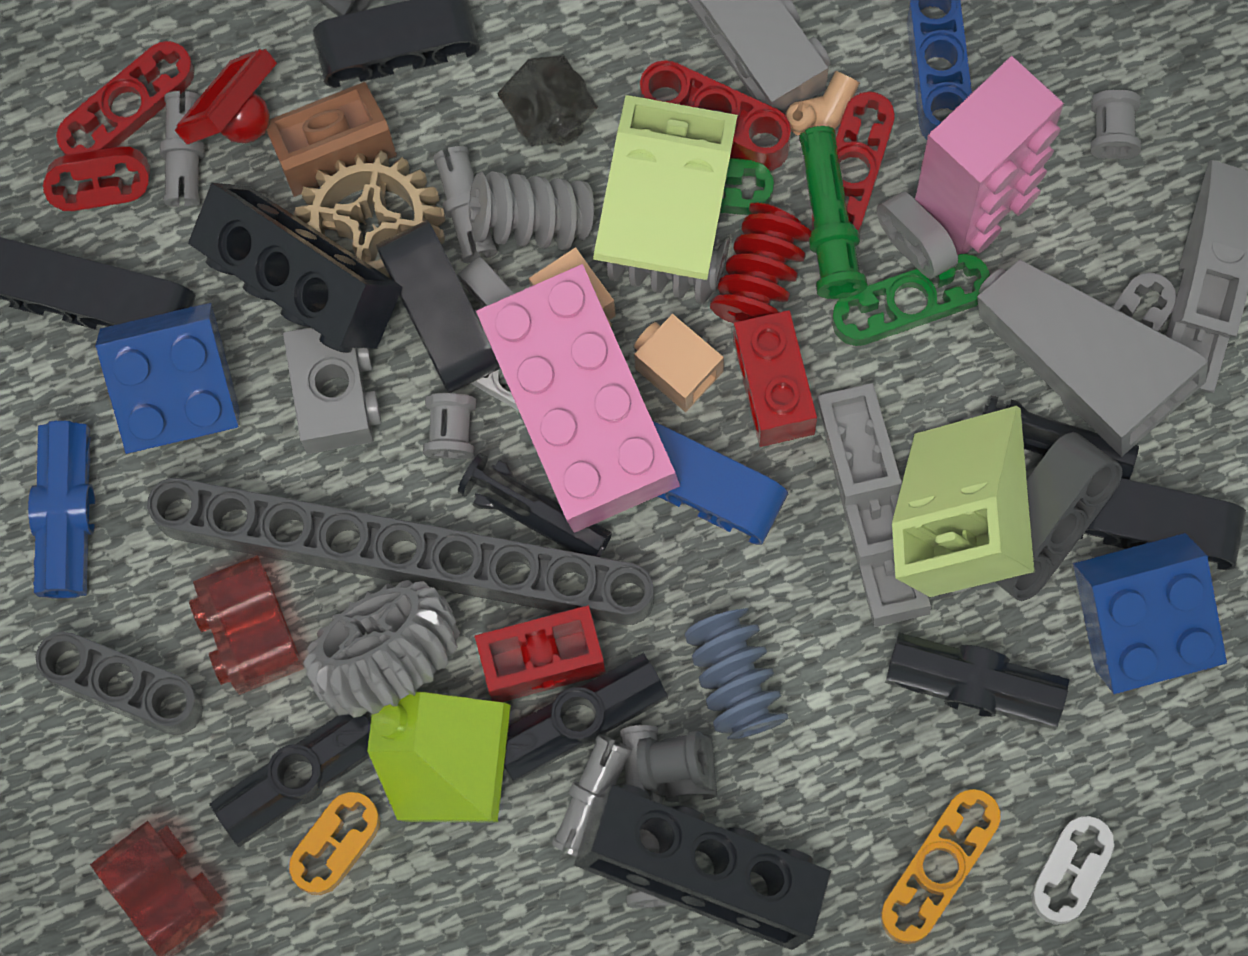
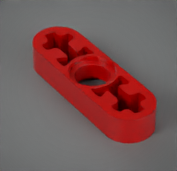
[57,41,194,155]
[812,92,895,234]

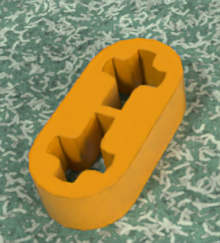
[289,792,380,895]

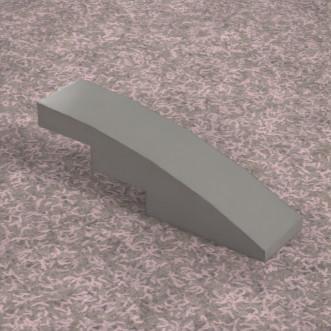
[817,383,931,627]

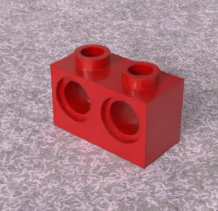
[733,310,817,447]

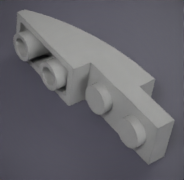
[1166,160,1248,393]

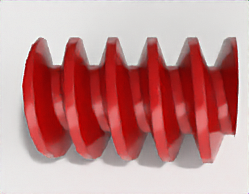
[710,203,812,324]

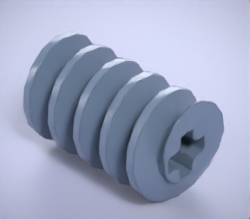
[685,608,789,740]

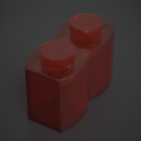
[189,555,304,695]
[90,820,223,956]

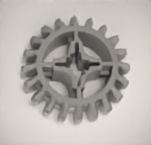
[303,580,460,718]

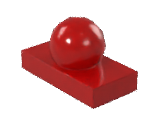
[175,49,277,145]

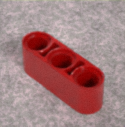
[640,60,791,171]

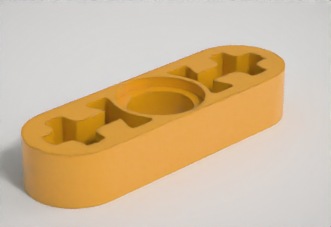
[881,789,1001,944]

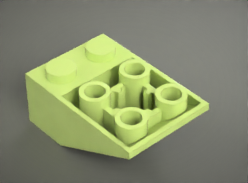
[593,95,738,280]
[892,406,1034,597]

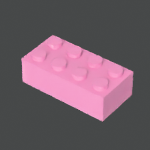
[915,56,1064,255]
[476,264,680,533]

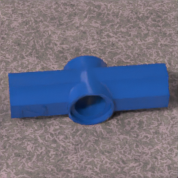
[28,421,95,599]

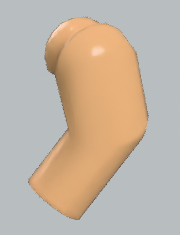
[785,71,860,135]

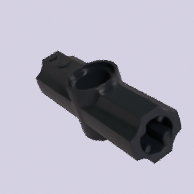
[885,632,1070,730]
[504,652,668,784]
[209,714,371,847]

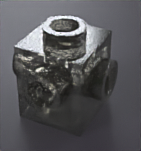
[497,55,599,147]

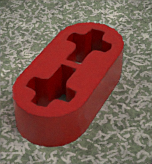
[43,146,150,211]

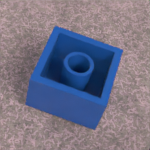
[95,303,240,454]
[1073,533,1227,694]

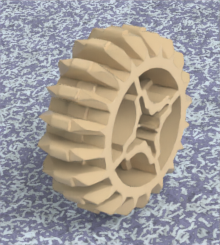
[294,150,445,279]

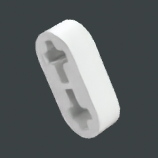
[1031,816,1114,925]

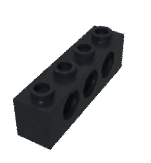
[188,182,403,353]
[574,784,831,950]

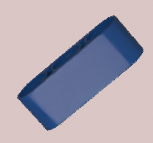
[907,0,972,140]
[653,421,788,545]

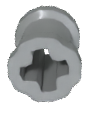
[1091,90,1141,159]
[423,393,476,459]

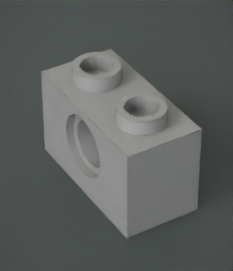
[283,328,381,454]

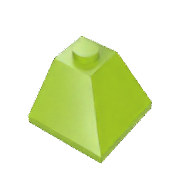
[367,692,511,823]

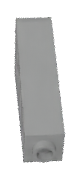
[977,259,1208,457]

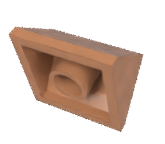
[266,82,397,197]

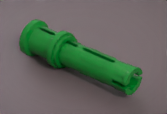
[799,126,868,299]

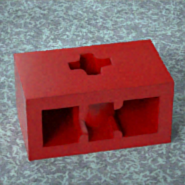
[474,605,606,702]

